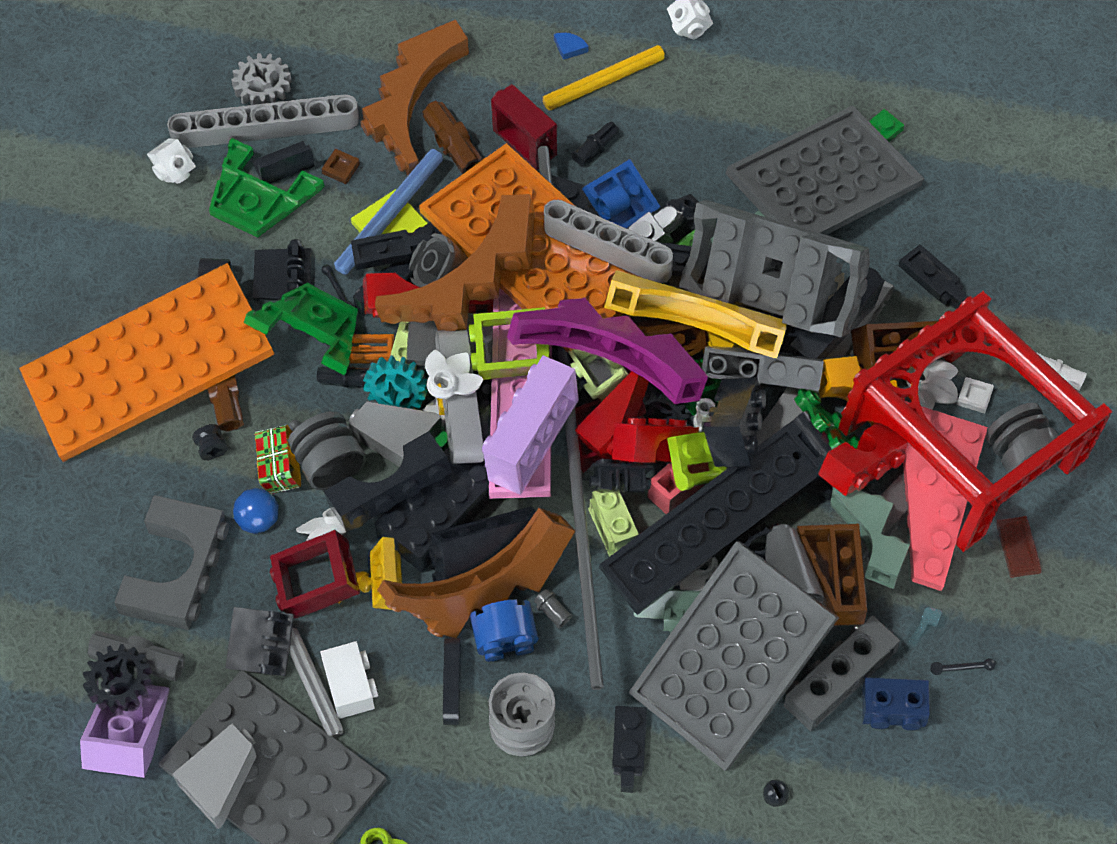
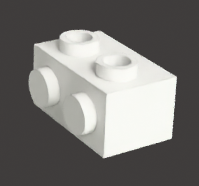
[320,641,378,719]

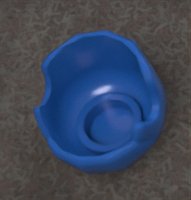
[233,488,279,534]

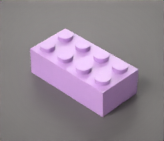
[482,355,579,495]

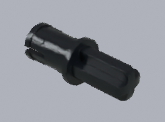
[571,121,620,167]
[316,365,369,388]

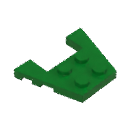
[209,138,325,238]
[243,283,358,375]

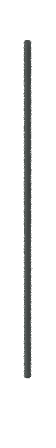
[538,146,604,690]

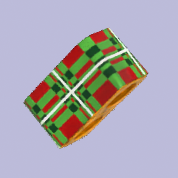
[255,425,301,494]

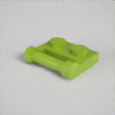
[667,432,727,491]

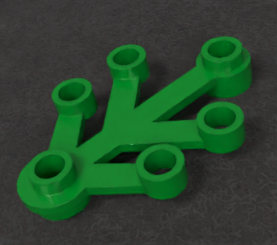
[794,388,869,483]

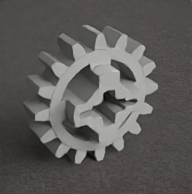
[231,53,292,105]

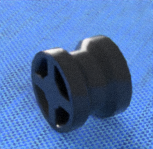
[192,424,228,461]

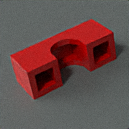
[612,417,699,463]
[818,423,908,496]

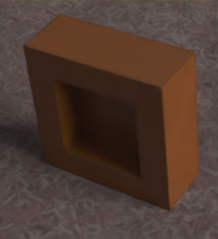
[322,149,360,184]

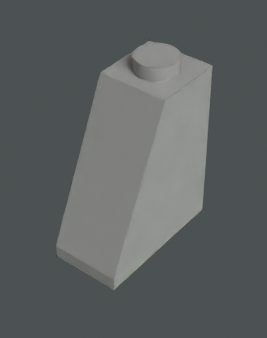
[348,402,442,467]
[173,724,257,829]

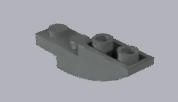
[702,346,824,391]

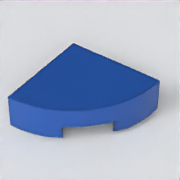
[554,33,588,60]

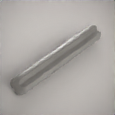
[289,628,344,738]

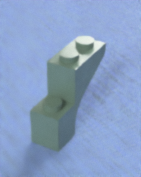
[830,487,910,589]

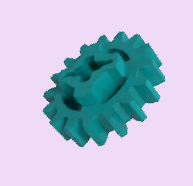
[363,355,428,409]

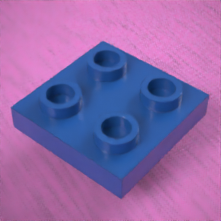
[582,159,660,229]

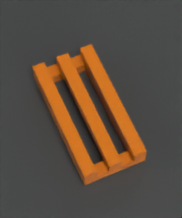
[349,334,394,363]

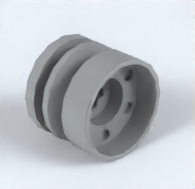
[488,672,556,757]

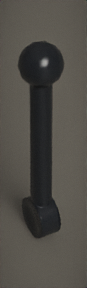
[321,264,354,307]
[930,658,996,675]

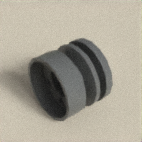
[985,402,1059,473]
[288,411,366,490]

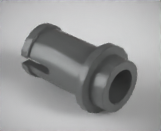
[534,589,573,629]

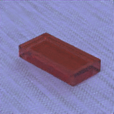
[996,516,1041,578]

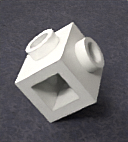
[667,0,713,39]
[147,139,196,184]

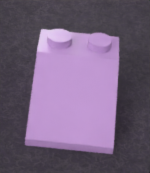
[80,685,169,778]

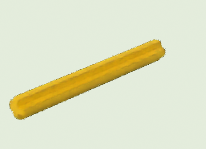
[543,45,665,111]

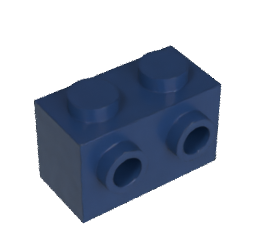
[862,678,929,730]

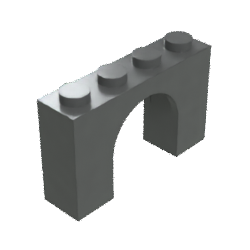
[114,495,229,630]

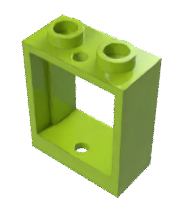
[469,307,551,380]

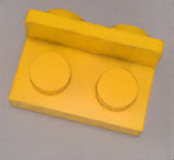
[370,537,402,610]

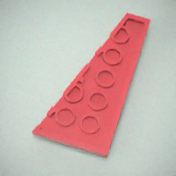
[903,401,988,591]

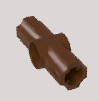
[422,100,483,174]
[208,375,244,432]

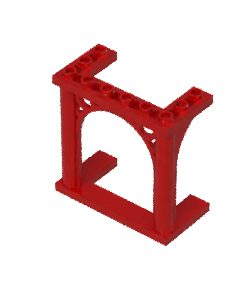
[838,291,1113,552]

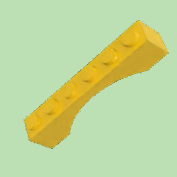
[604,270,787,359]

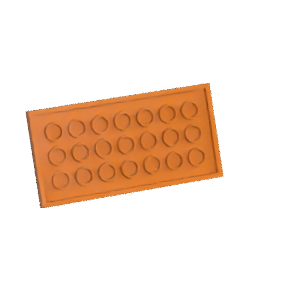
[419,143,642,352]
[19,263,275,462]

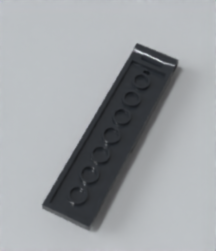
[599,411,832,615]

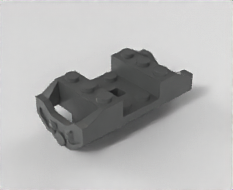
[679,200,870,338]

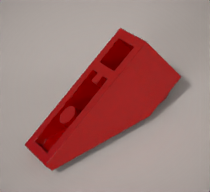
[575,371,649,459]

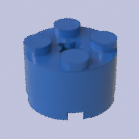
[470,599,538,662]

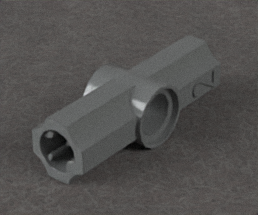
[87,630,185,681]

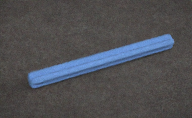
[334,149,443,275]

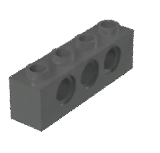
[784,616,900,732]

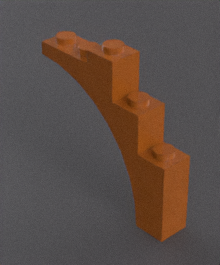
[361,19,469,175]
[375,194,535,331]
[377,508,575,638]

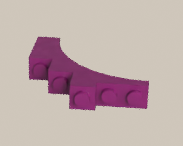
[507,298,708,404]

